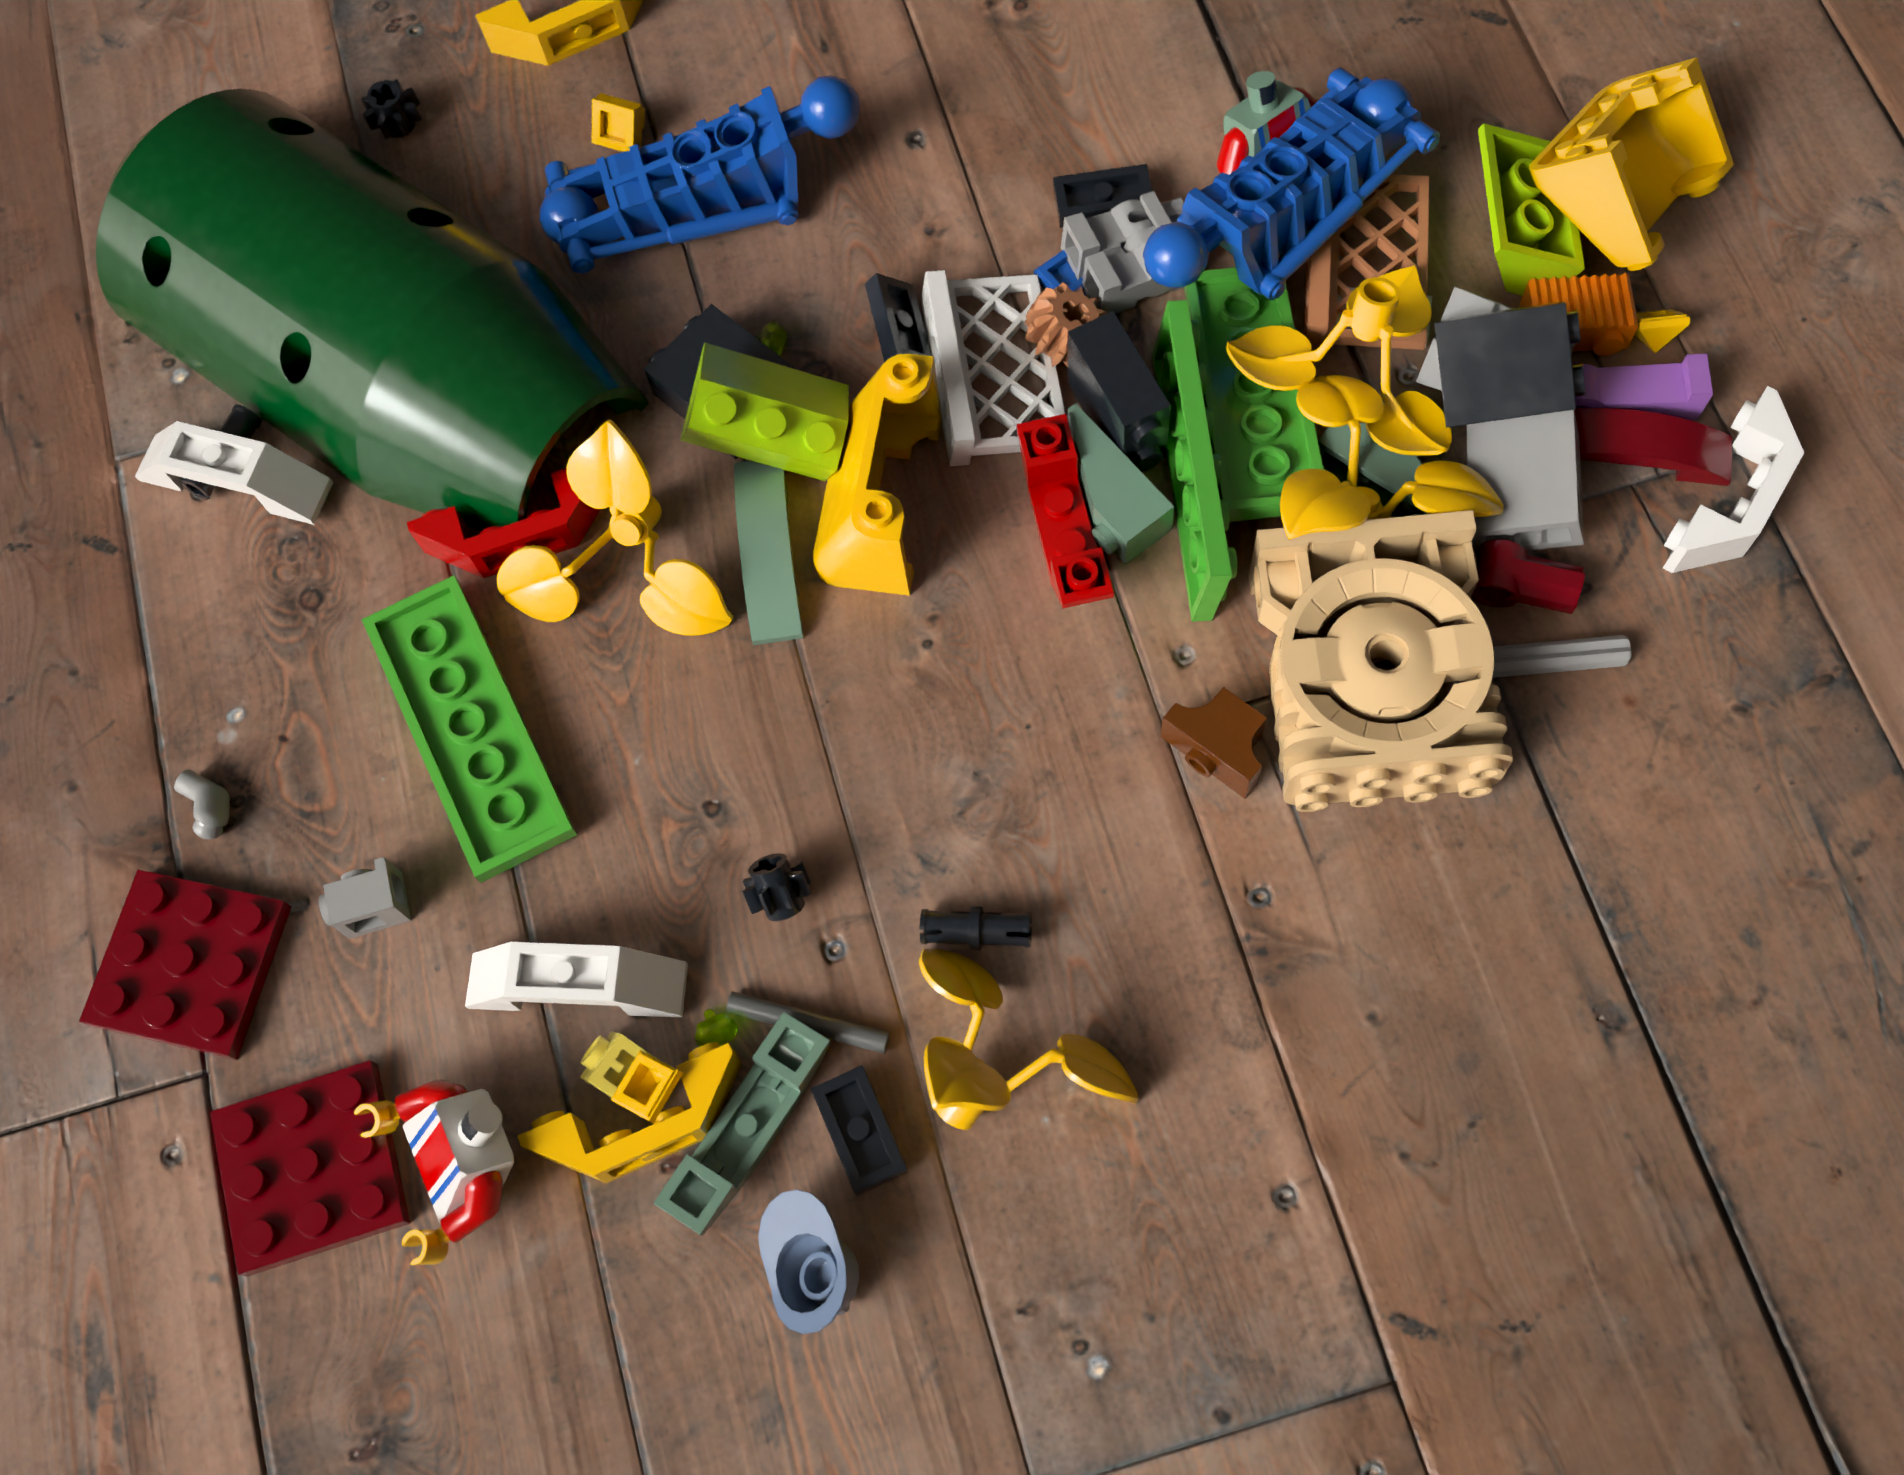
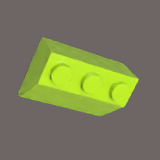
[1478,123,1585,296]
[680,343,849,481]

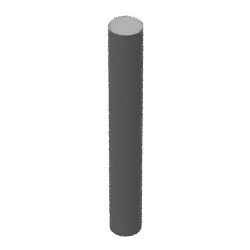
[726,992,891,1054]

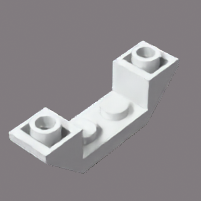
[1663,386,1804,573]
[135,421,333,525]
[465,942,688,1018]

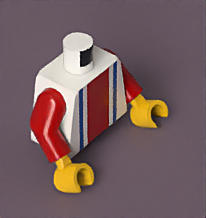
[354,1079,514,1265]

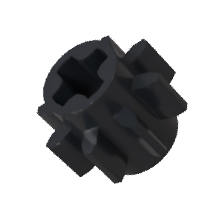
[361,79,422,139]
[742,853,811,921]

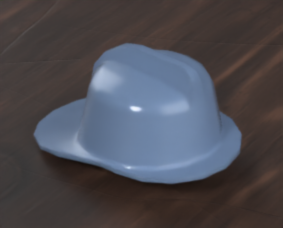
[758,1189,860,1334]

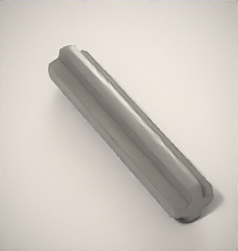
[1492,635,1632,678]

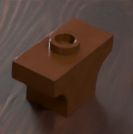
[1160,687,1267,799]

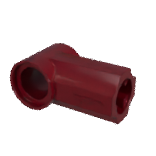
[1472,539,1585,614]

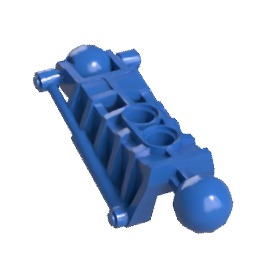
[1143,67,1440,300]
[539,75,860,274]

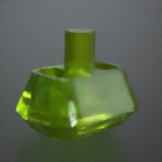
[754,320,787,356]
[695,1009,738,1047]

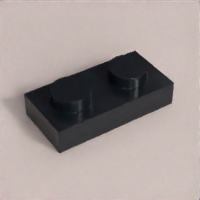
[1053,164,1152,228]
[865,273,932,362]
[810,1065,909,1196]

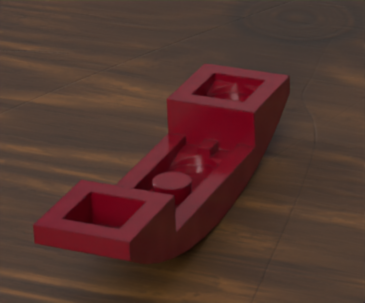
[1574,408,1732,486]

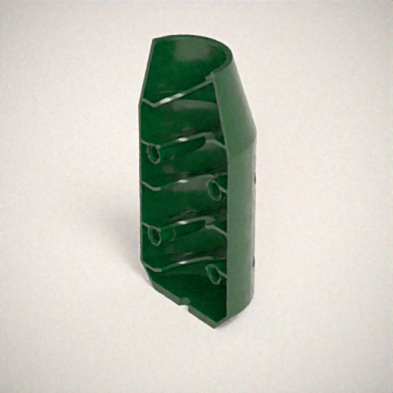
[96,89,649,531]

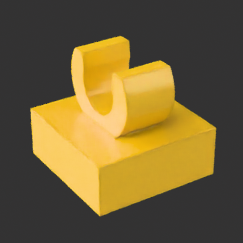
[592,93,645,152]

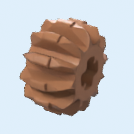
[1024,282,1108,368]

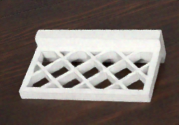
[921,270,1065,466]

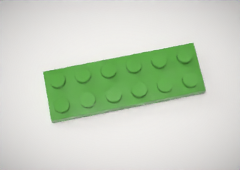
[1184,267,1324,522]
[1151,300,1237,622]
[361,575,577,883]

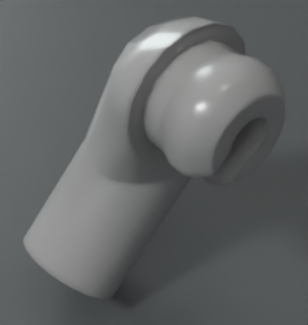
[174,769,230,839]

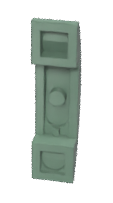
[734,460,804,645]
[654,1012,831,1236]

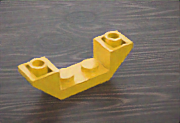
[475,0,644,66]
[517,1042,742,1183]

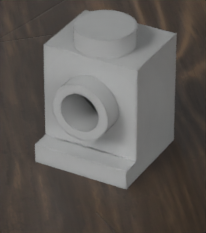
[319,857,411,939]

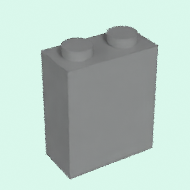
[1467,410,1584,556]

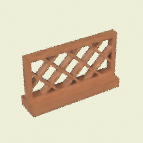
[1303,166,1429,351]

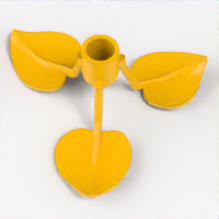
[1226,265,1452,456]
[1280,375,1504,540]
[497,420,734,636]
[919,948,1139,1130]

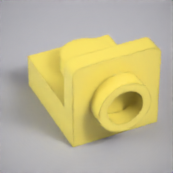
[580,1032,659,1118]

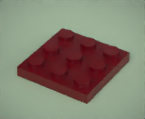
[79,869,292,1060]
[210,1060,410,1277]

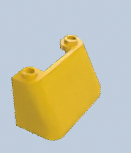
[1529,57,1734,271]
[813,354,942,596]

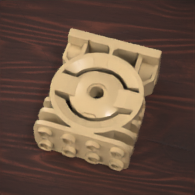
[1248,510,1513,812]

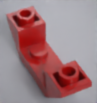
[1016,414,1114,609]
[406,466,600,578]

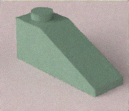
[1068,403,1174,565]
[1318,423,1429,517]

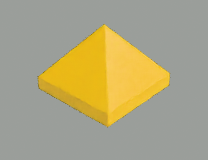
[1635,309,1690,354]
[611,1050,683,1124]

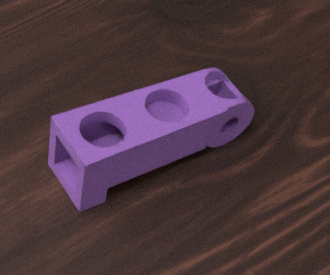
[1575,354,1713,420]

